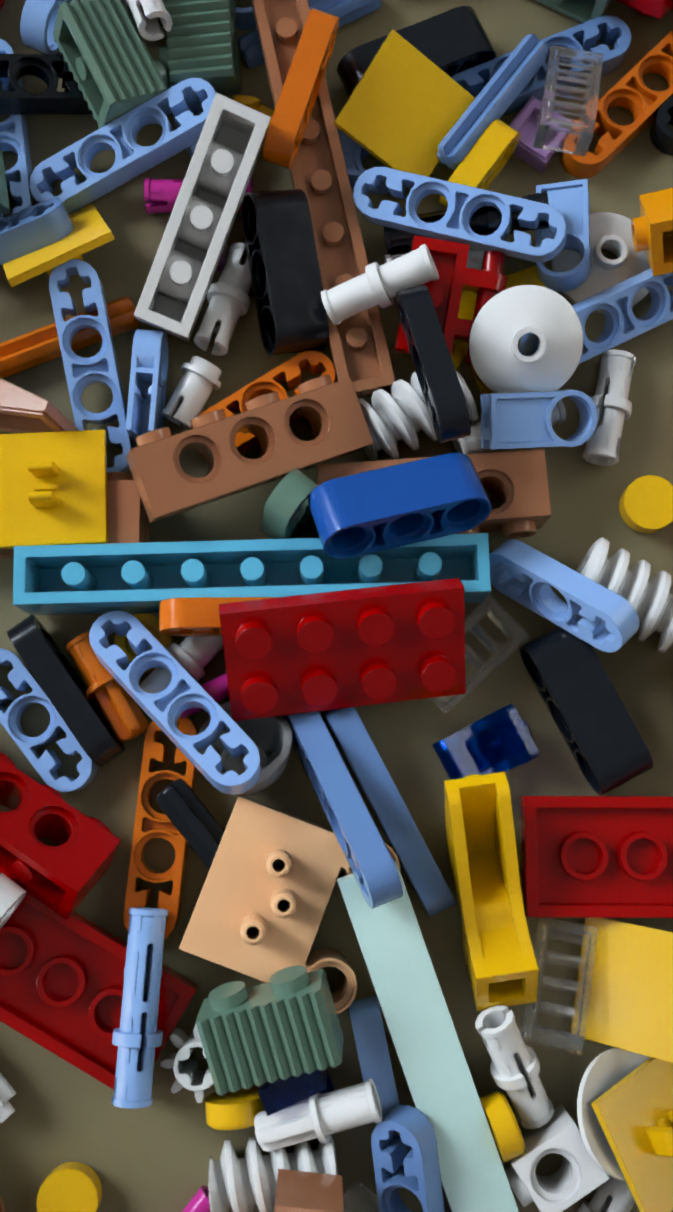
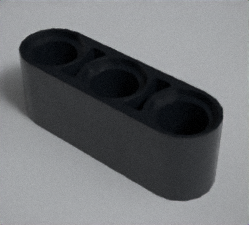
[337,6,497,97]
[241,189,329,355]
[519,626,653,796]

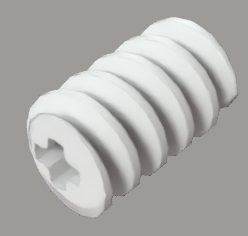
[358,370,479,461]
[576,537,673,653]
[208,1134,338,1212]

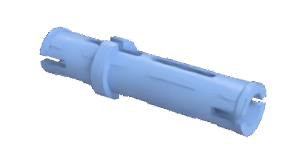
[111,907,168,1109]

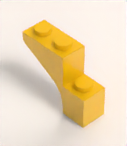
[444,771,539,1011]

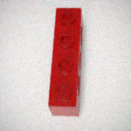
[0,752,121,920]

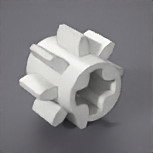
[160,1023,214,1103]

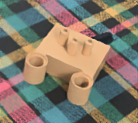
[156,778,400,1014]

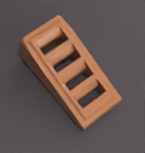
[0,378,78,433]

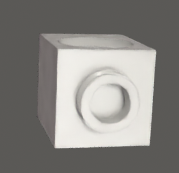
[505,1104,610,1212]

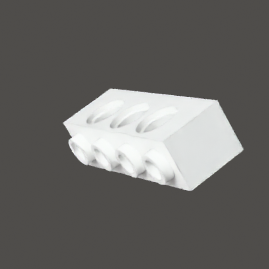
[134,92,271,342]

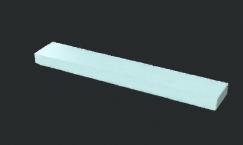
[337,858,519,1212]

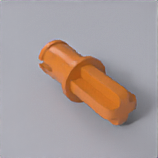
[65,631,148,742]

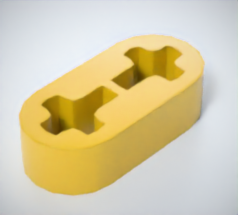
[439,119,521,208]

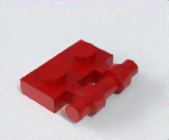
[394,235,507,366]

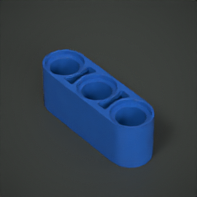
[308,452,492,559]

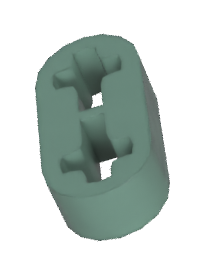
[261,468,319,539]

